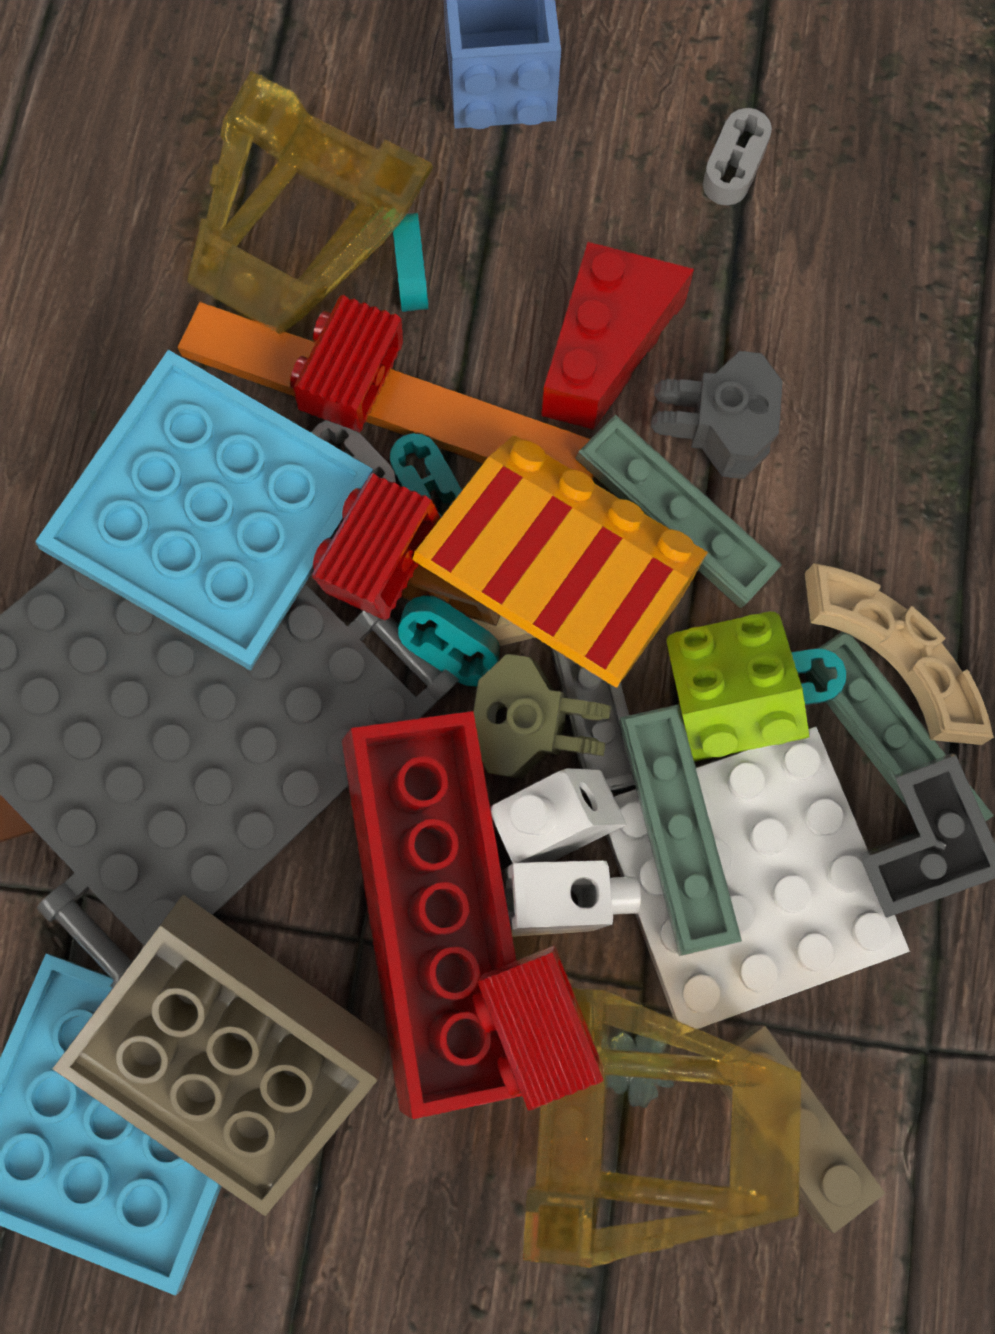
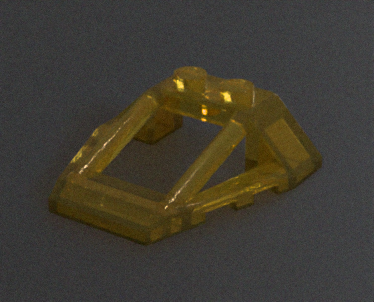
[187,71,433,334]
[523,988,801,1268]

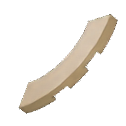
[805,563,994,745]

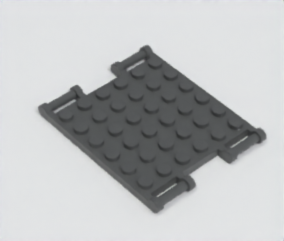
[0,563,459,988]

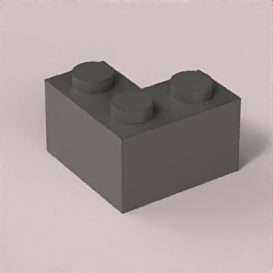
[861,753,995,918]

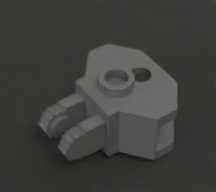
[651,351,783,479]

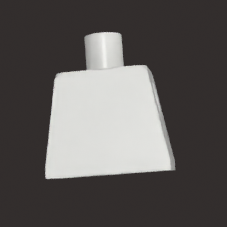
[490,768,627,863]
[501,861,641,937]

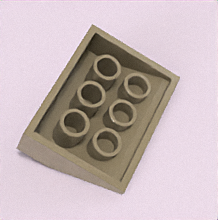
[53,894,389,1216]

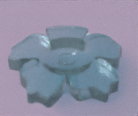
[603,1031,678,1108]

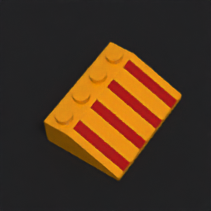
[412,435,708,688]

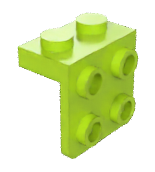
[667,611,810,762]

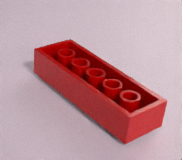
[342,711,522,1119]

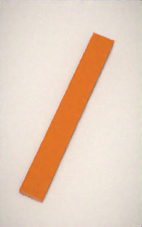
[178,302,594,480]

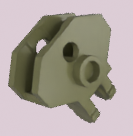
[474,654,611,779]

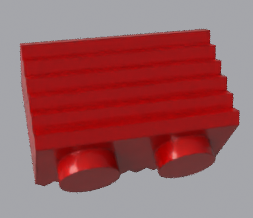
[290,295,403,433]
[311,473,441,621]
[472,945,604,1110]

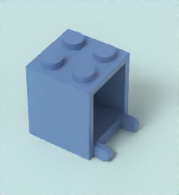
[444,0,561,129]

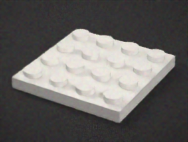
[606,727,910,1035]

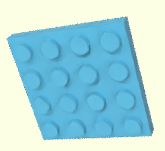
[35,350,373,671]
[0,954,222,1296]

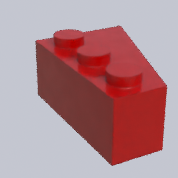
[541,242,694,430]

